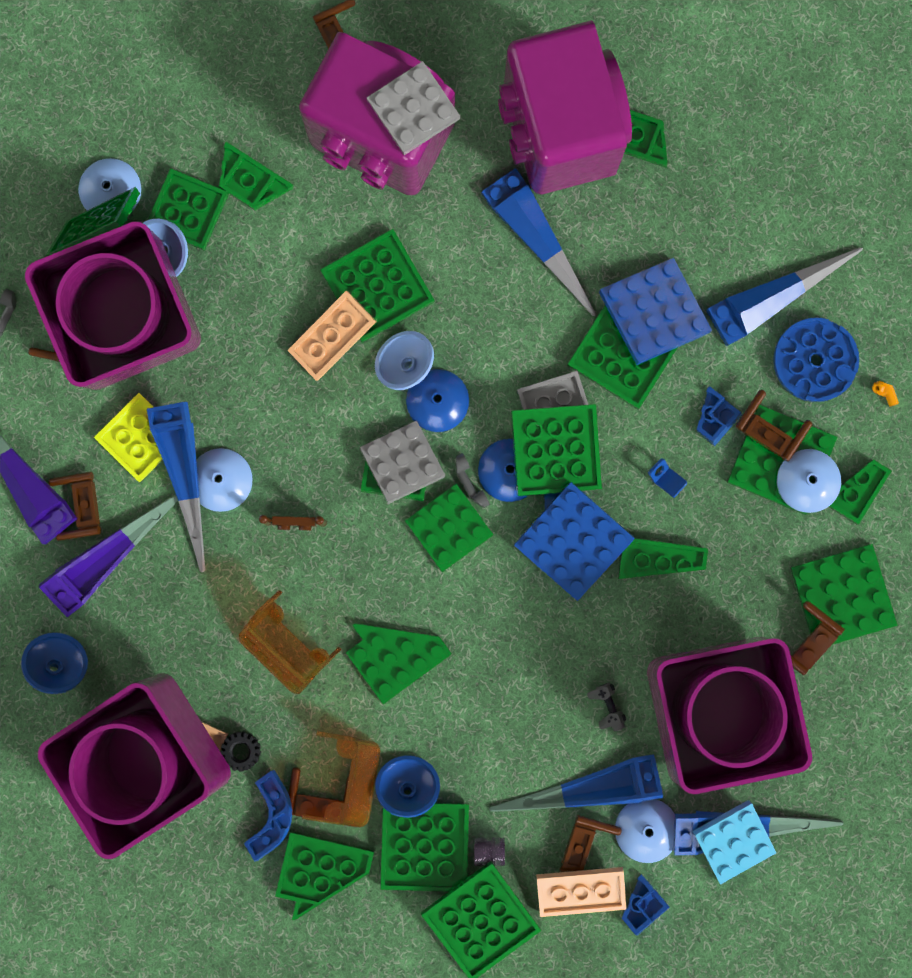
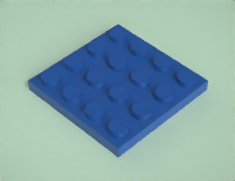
[599,258,712,365]
[514,482,635,601]

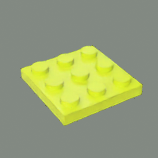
[94,393,163,482]

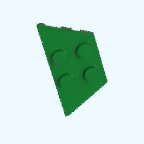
[624,110,668,168]
[219,142,294,211]

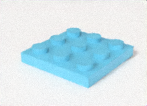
[692,800,776,884]

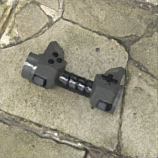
[587,682,626,731]

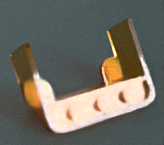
[239,590,341,694]
[302,731,380,827]

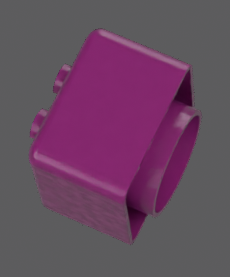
[498,20,632,195]
[299,32,455,195]
[25,222,201,390]
[647,637,812,794]
[38,673,231,859]

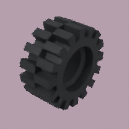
[221,731,261,772]

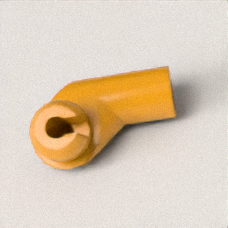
[872,381,899,407]

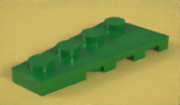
[618,538,708,579]

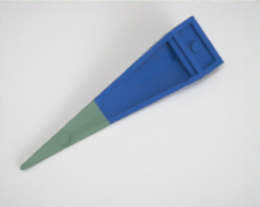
[489,754,663,812]
[673,811,844,855]

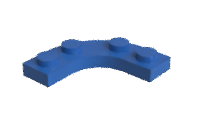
[244,770,292,862]

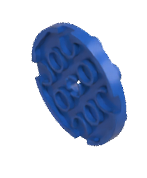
[773,318,859,402]

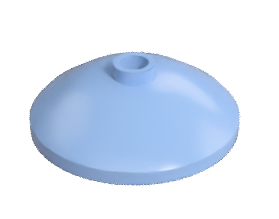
[78,158,141,211]
[143,218,188,277]
[375,331,434,390]
[196,448,253,512]
[777,449,841,513]
[615,799,675,863]

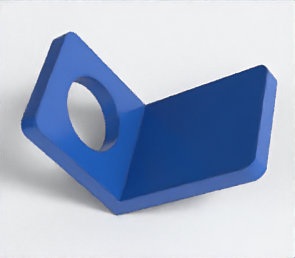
[648,458,687,498]

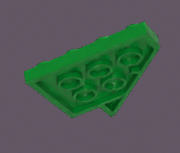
[346,623,452,704]
[275,831,374,920]

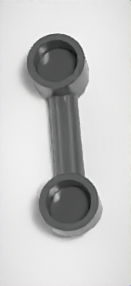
[0,289,16,338]
[456,453,490,508]

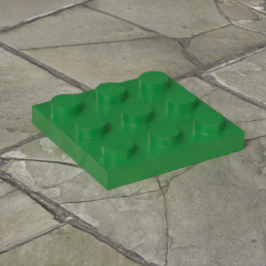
[148,168,229,251]
[405,484,493,572]

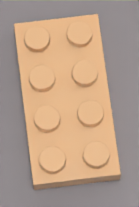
[288,291,377,381]
[536,867,626,917]

